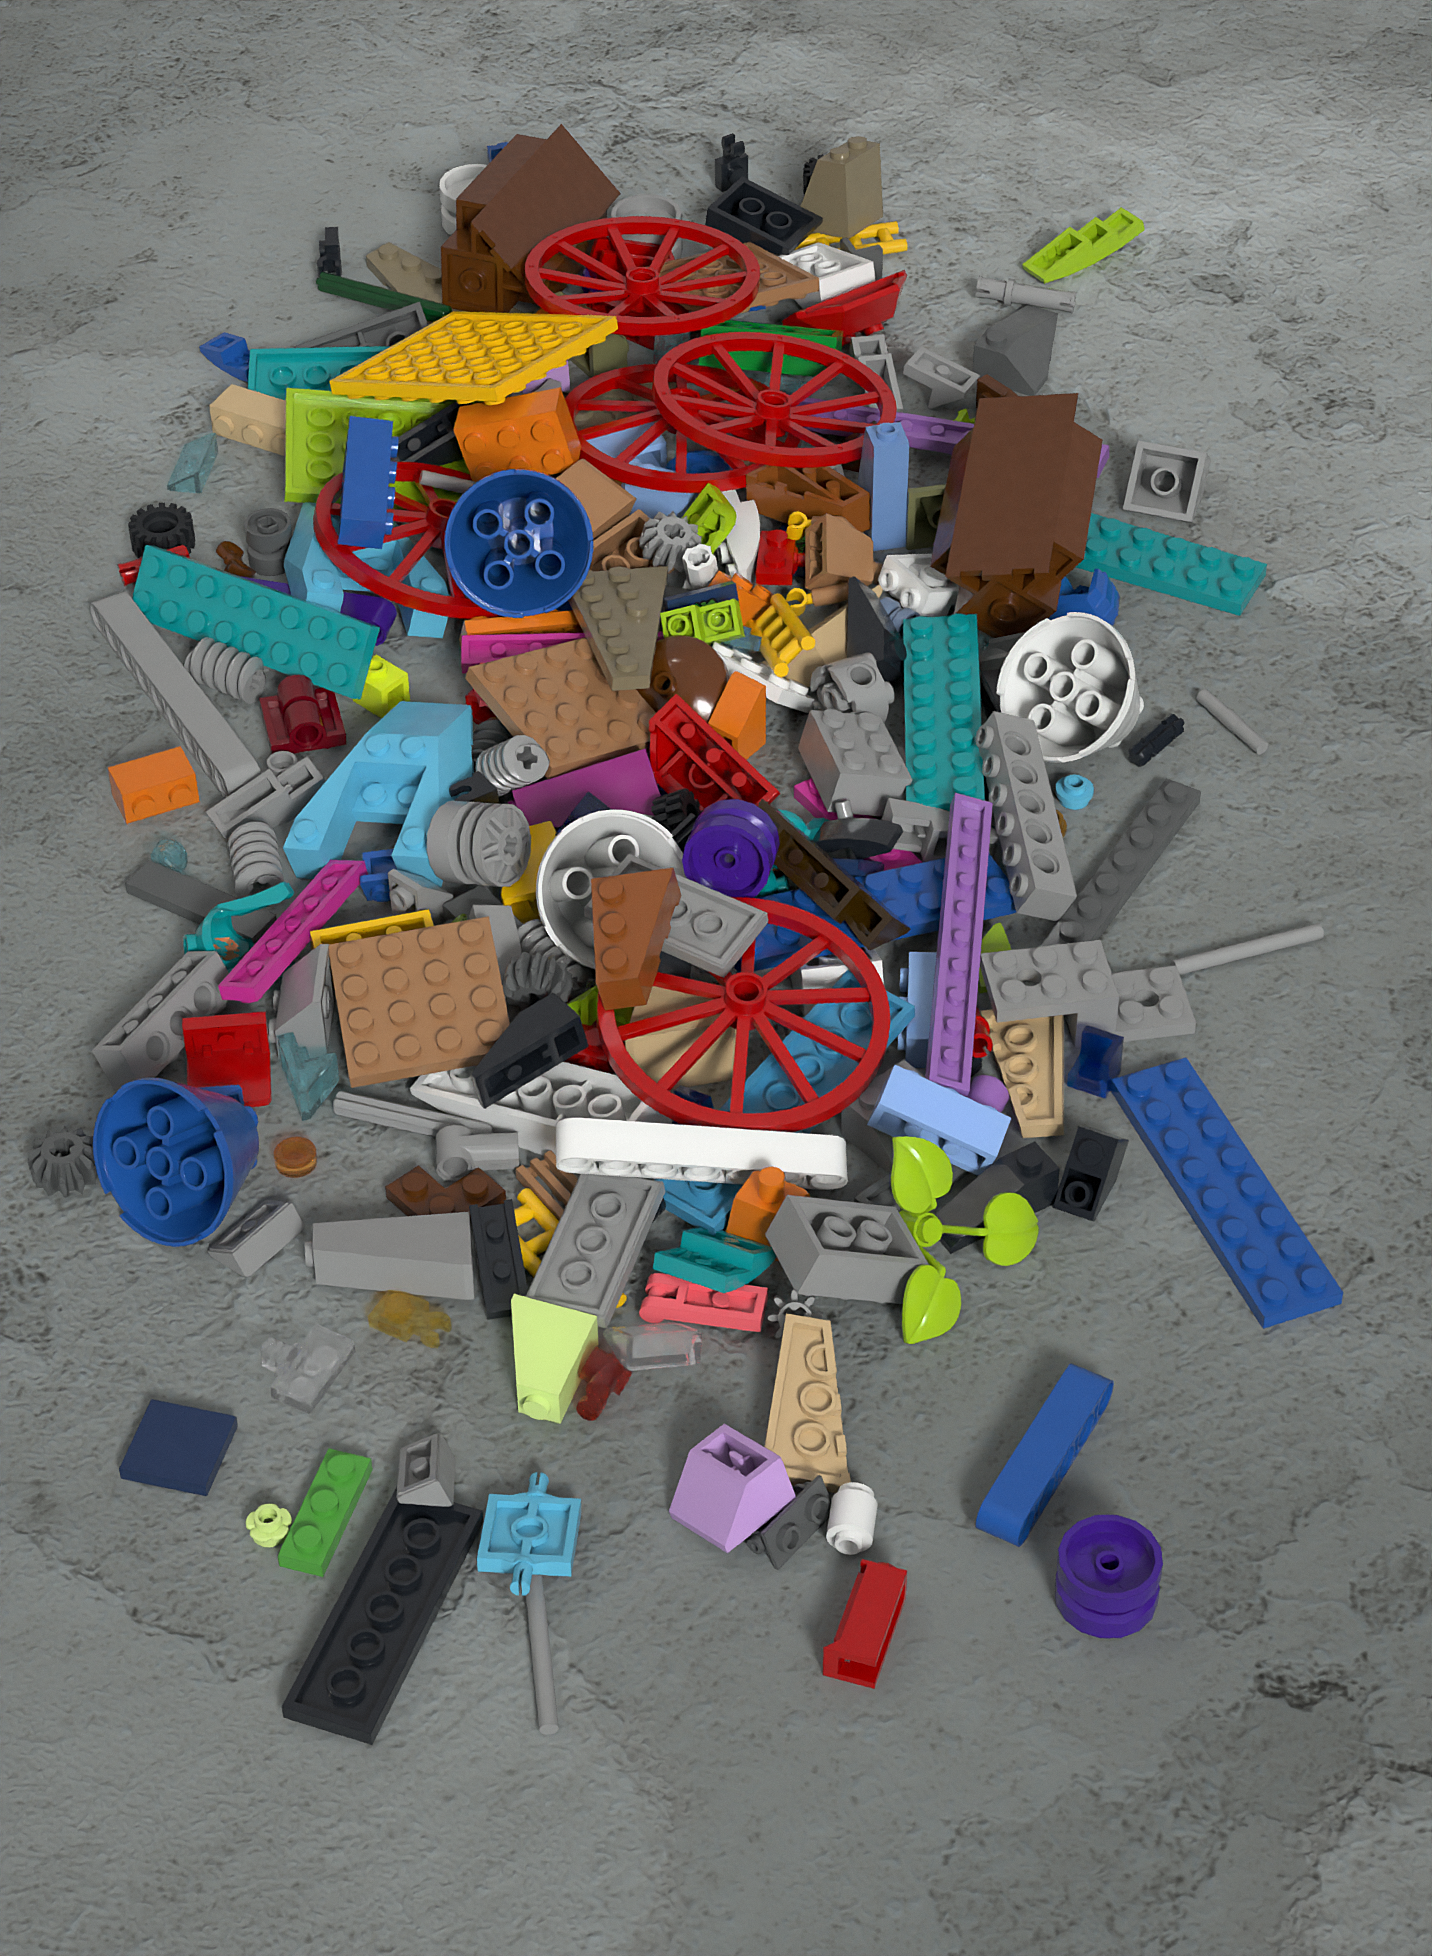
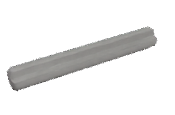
[333,1091,493,1138]

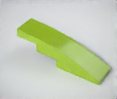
[1022,207,1145,284]

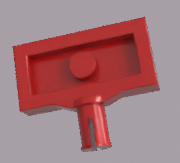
[756,529,805,585]

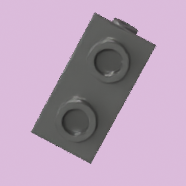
[747,1475,831,1570]

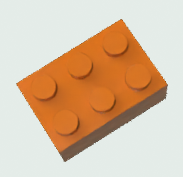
[453,387,581,482]

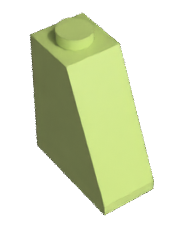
[511,1294,599,1424]

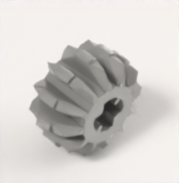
[639,511,702,573]

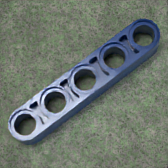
[975,1363,1114,1547]

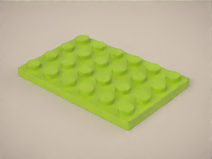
[284,388,481,510]

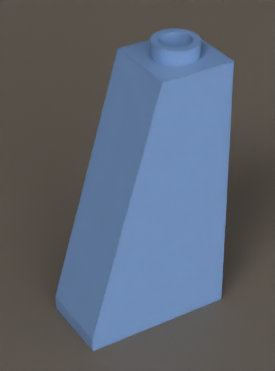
[857,422,909,551]

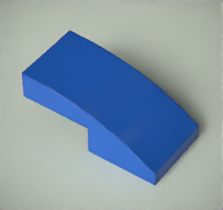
[199,332,250,383]

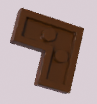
[385,1165,506,1225]

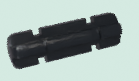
[1128,714,1185,767]

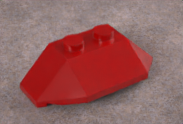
[782,269,907,347]
[649,694,780,811]

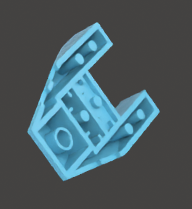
[284,502,449,638]
[283,701,474,887]

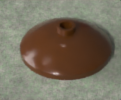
[636,635,730,723]

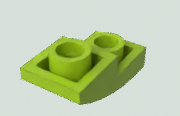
[660,599,745,645]

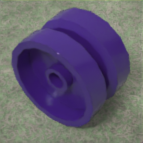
[682,799,780,898]
[1055,1515,1163,1638]

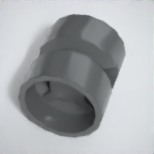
[244,508,292,576]

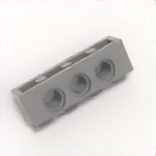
[92,951,229,1090]

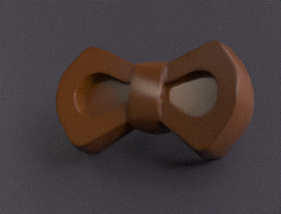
[216,541,256,578]

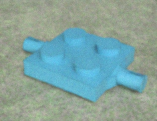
[477,1472,582,1596]

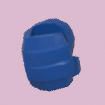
[1048,569,1120,626]

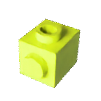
[353,654,410,719]

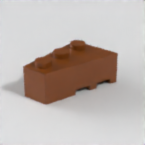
[746,465,870,532]
[591,868,682,1011]

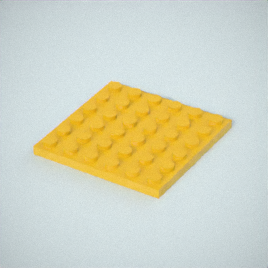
[329,311,618,405]

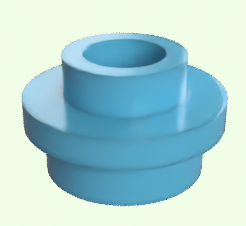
[1055,775,1094,810]

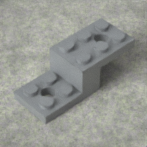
[980,940,1196,1048]

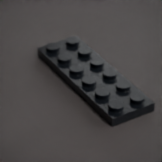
[282,1487,484,1745]

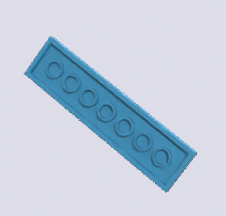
[654,970,915,1236]

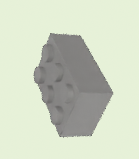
[798,709,912,816]
[765,1195,929,1304]

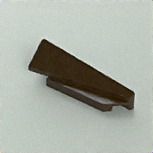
[758,799,911,950]

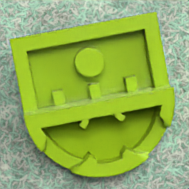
[681,483,737,554]

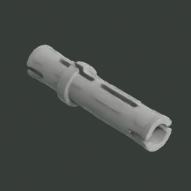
[975,276,1077,313]

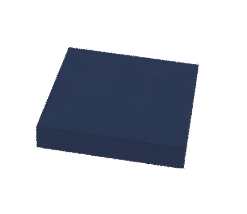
[119,1399,238,1496]

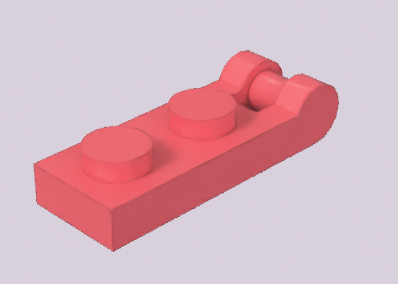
[639,1273,768,1332]

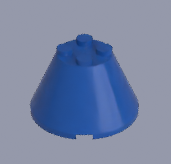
[444,469,593,618]
[93,1077,259,1247]

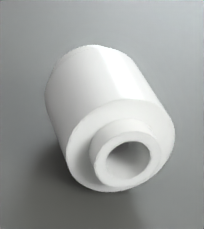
[826,1482,878,1555]

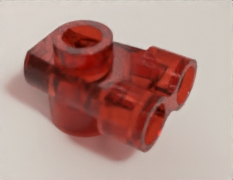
[576,1346,633,1421]

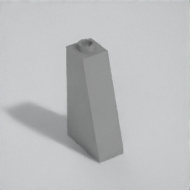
[305,1212,475,1300]

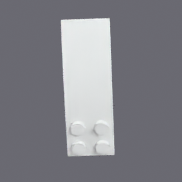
[410,1062,672,1156]

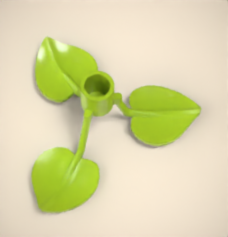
[891,1136,1039,1344]

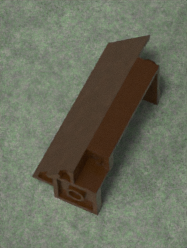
[441,124,621,313]
[930,393,1103,638]

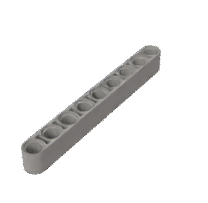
[90,591,261,799]

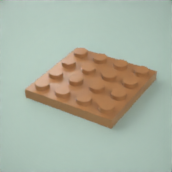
[646,242,819,313]
[465,637,656,779]
[329,916,510,1088]

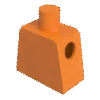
[726,1167,810,1262]

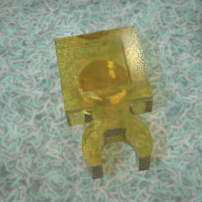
[368,1290,452,1348]

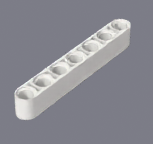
[556,1118,848,1190]

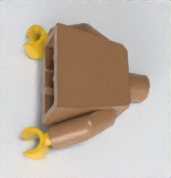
[786,511,883,616]

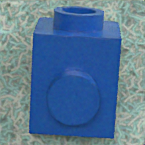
[360,849,397,902]

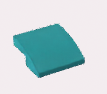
[653,1227,777,1293]

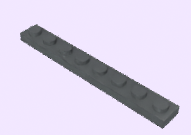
[1040,778,1201,947]

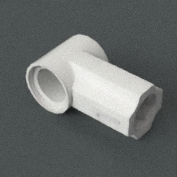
[682,544,718,590]

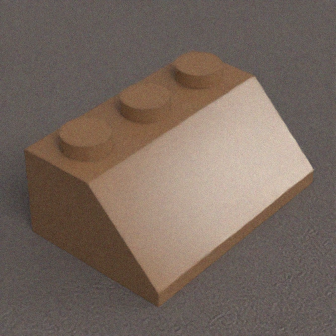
[589,509,675,574]

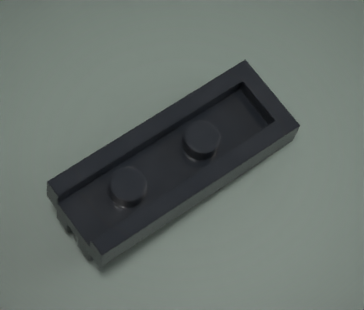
[469,1199,528,1320]

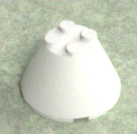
[996,612,1144,763]
[536,810,686,970]

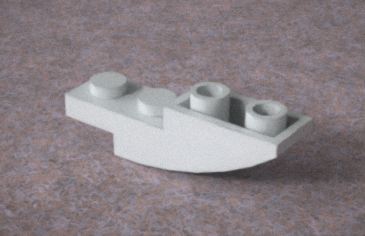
[717,490,760,586]

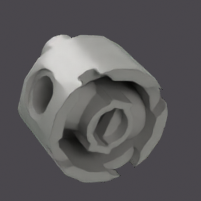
[810,652,895,722]

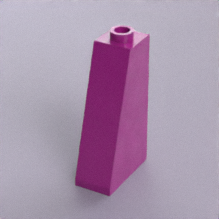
[508,749,660,829]

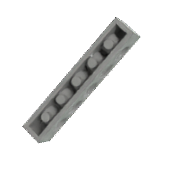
[976,711,1077,921]

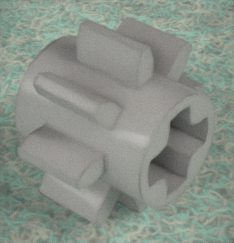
[768,1288,823,1338]

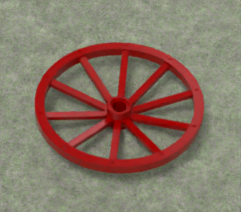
[525,216,760,336]
[652,332,897,468]
[565,363,802,493]
[313,461,505,619]
[597,897,890,1133]

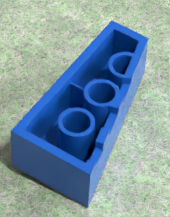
[338,416,399,549]

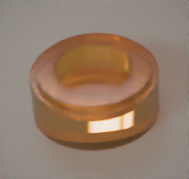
[274,1137,317,1178]

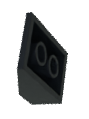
[705,177,823,255]

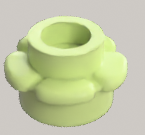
[246,1503,292,1547]

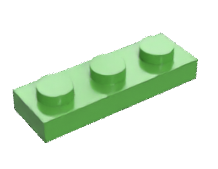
[278,1448,373,1577]

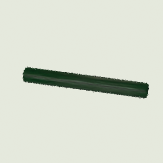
[316,272,452,322]

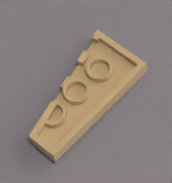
[980,1009,1064,1138]
[764,1313,851,1493]

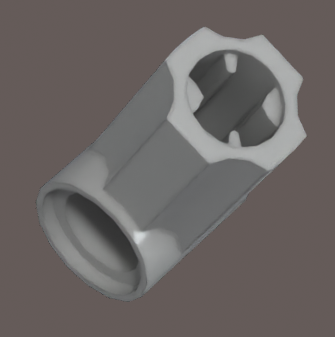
[436,1125,519,1182]

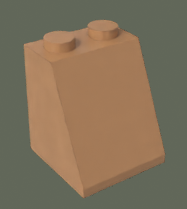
[556,459,637,541]

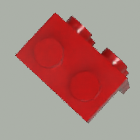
[182,1011,272,1107]

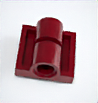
[259,675,347,754]

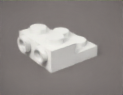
[878,554,959,617]

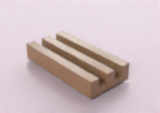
[516,1150,578,1221]

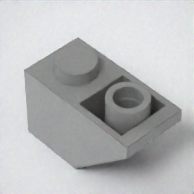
[388,869,453,926]

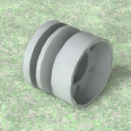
[427,801,531,887]

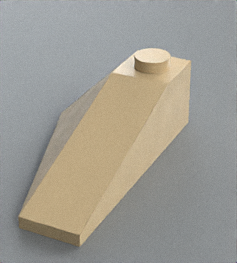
[759,584,883,687]

